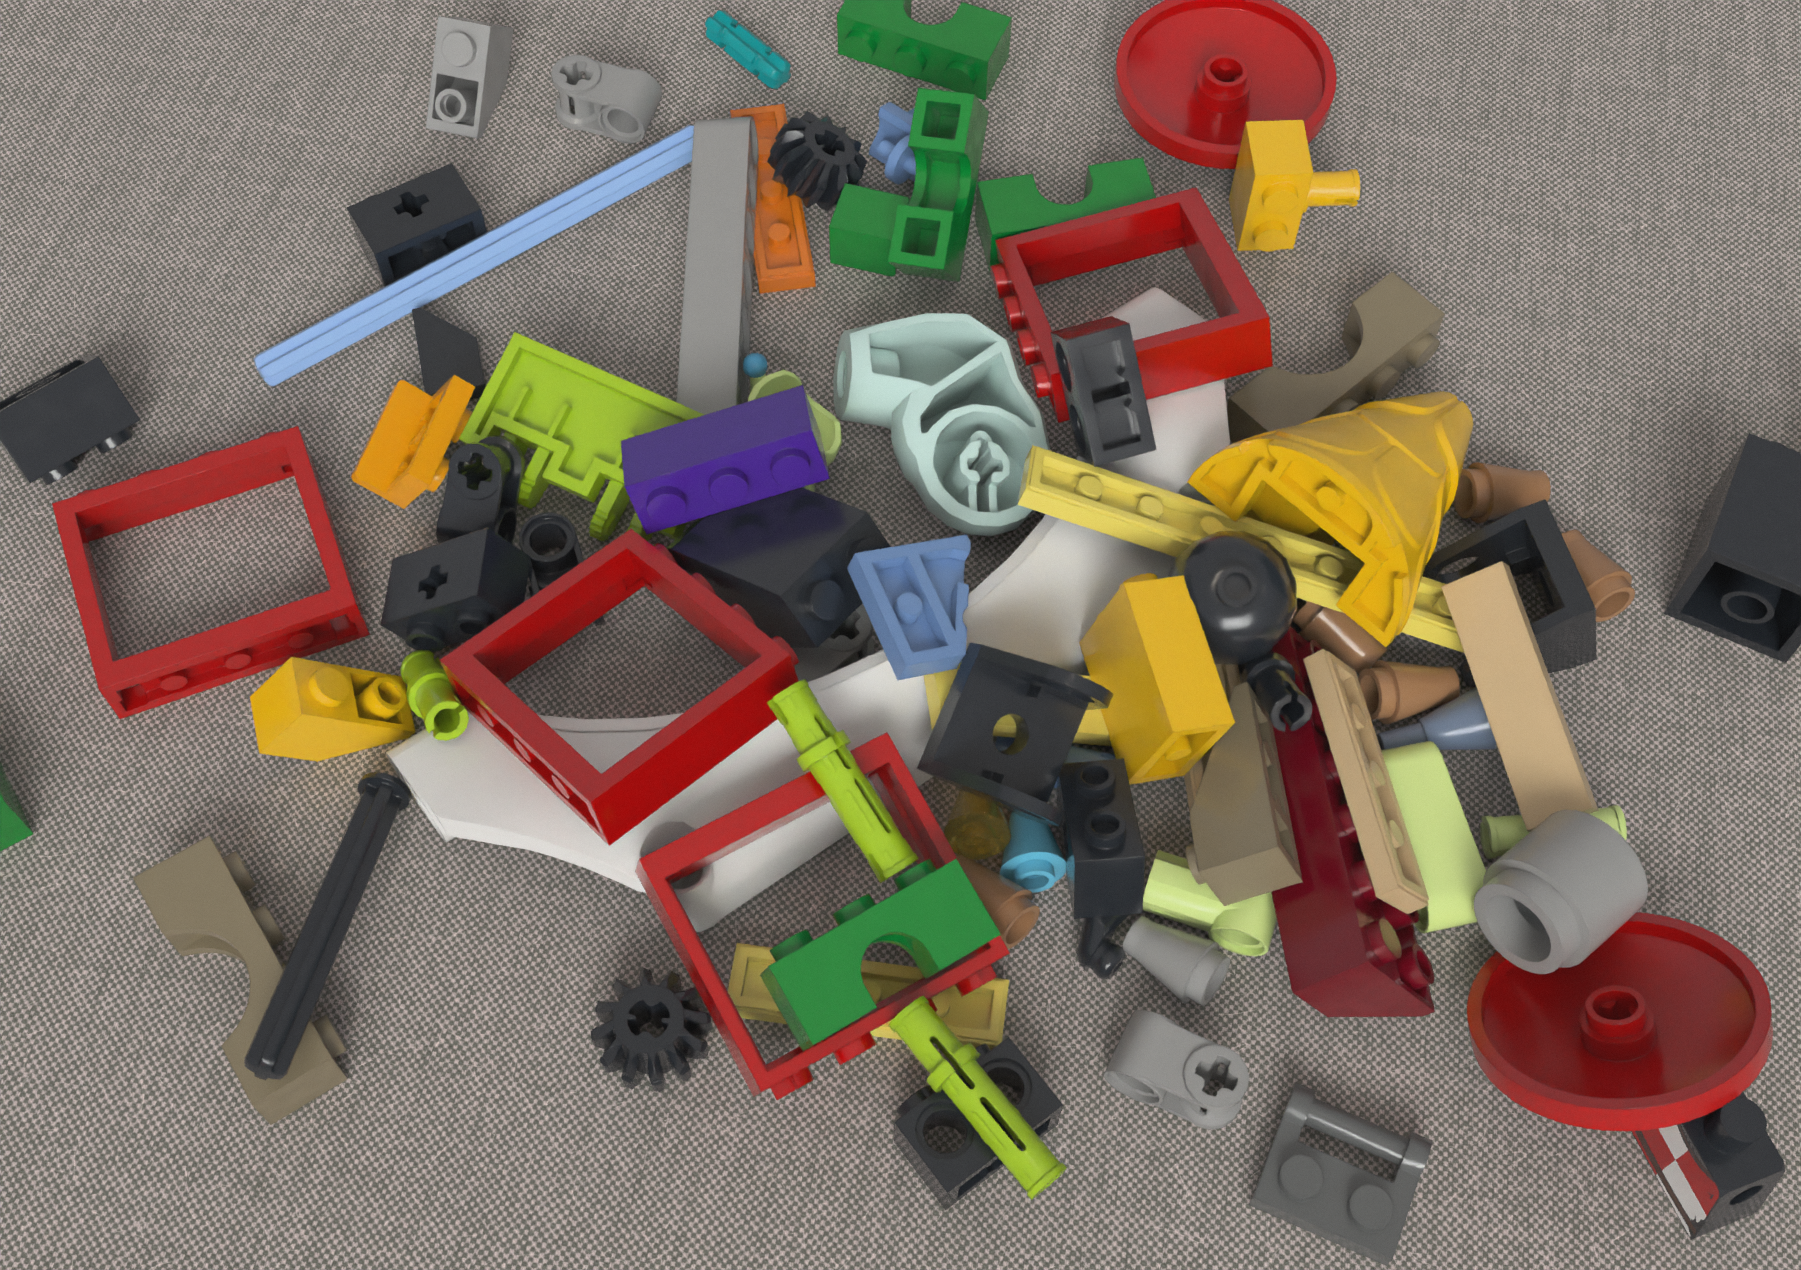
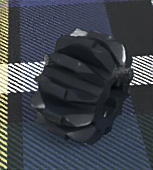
[767,111,867,212]
[591,968,713,1093]

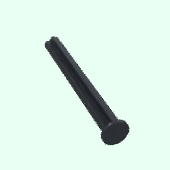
[244,772,411,1080]

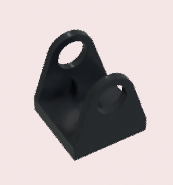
[1423,499,1597,687]
[917,643,1114,826]

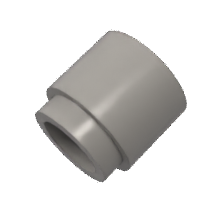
[1474,810,1648,974]

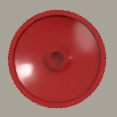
[1114,0,1337,169]
[1467,912,1773,1132]

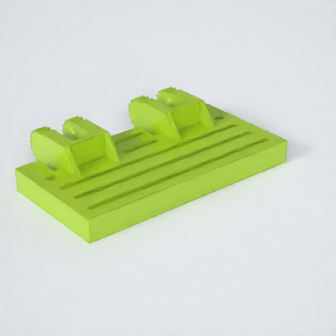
[459,332,705,541]

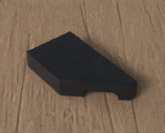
[412,308,486,399]

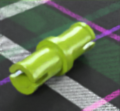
[400,650,469,741]

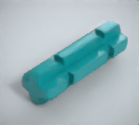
[705,10,791,89]

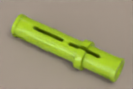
[767,679,919,883]
[889,996,1067,1200]

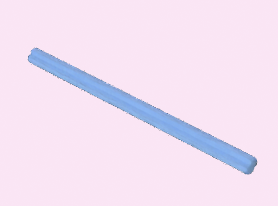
[253,125,694,386]

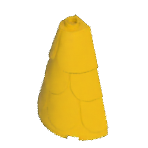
[1187,391,1473,647]

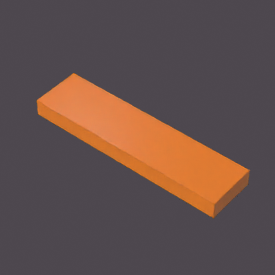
[730,104,816,294]

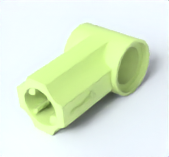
[1143,850,1277,956]

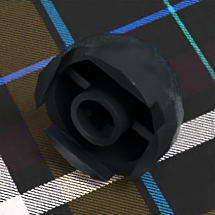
[1168,531,1297,665]

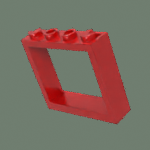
[990,187,1273,423]
[52,426,370,719]
[439,529,799,846]
[635,732,1010,1100]

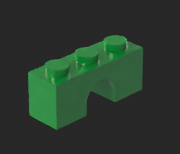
[837,0,1012,101]
[888,88,989,282]
[975,157,1156,271]
[760,858,1001,1051]

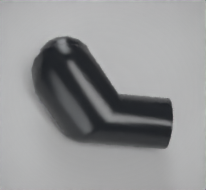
[1076,914,1130,979]

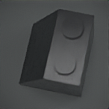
[1664,433,1801,663]
[667,487,891,648]

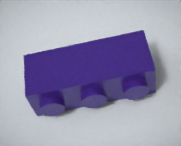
[621,385,830,535]

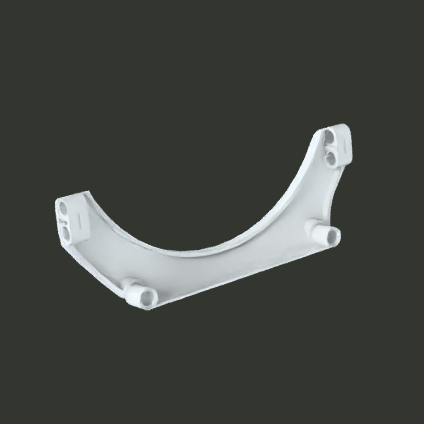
[386,287,1230,932]

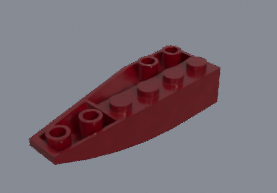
[1271,626,1435,1017]

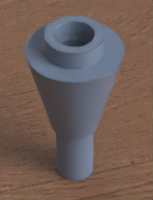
[1378,687,1496,750]

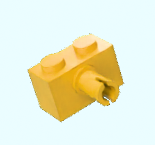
[1229,120,1360,252]

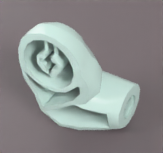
[833,313,1050,536]

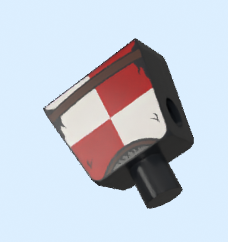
[1631,1092,1785,1240]

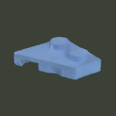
[847,534,971,681]

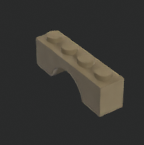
[1227,272,1445,443]
[133,835,348,1125]

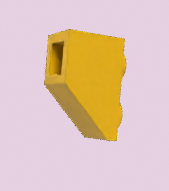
[250,657,415,762]

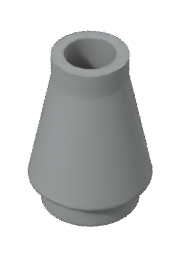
[1122,916,1230,1006]

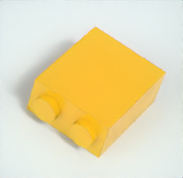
[1079,573,1235,785]

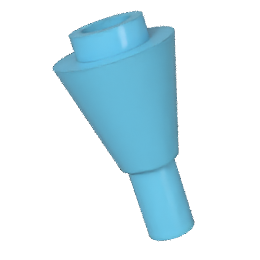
[1000,812,1066,893]

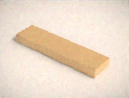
[1441,561,1599,832]
[1303,649,1429,914]

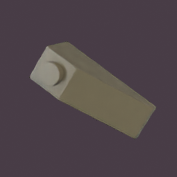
[1185,682,1303,906]

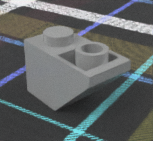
[426,16,514,139]

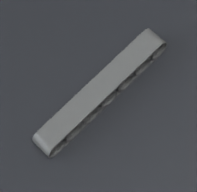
[677,116,758,415]

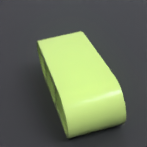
[1381,741,1486,934]

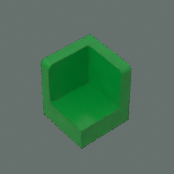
[829,183,910,277]

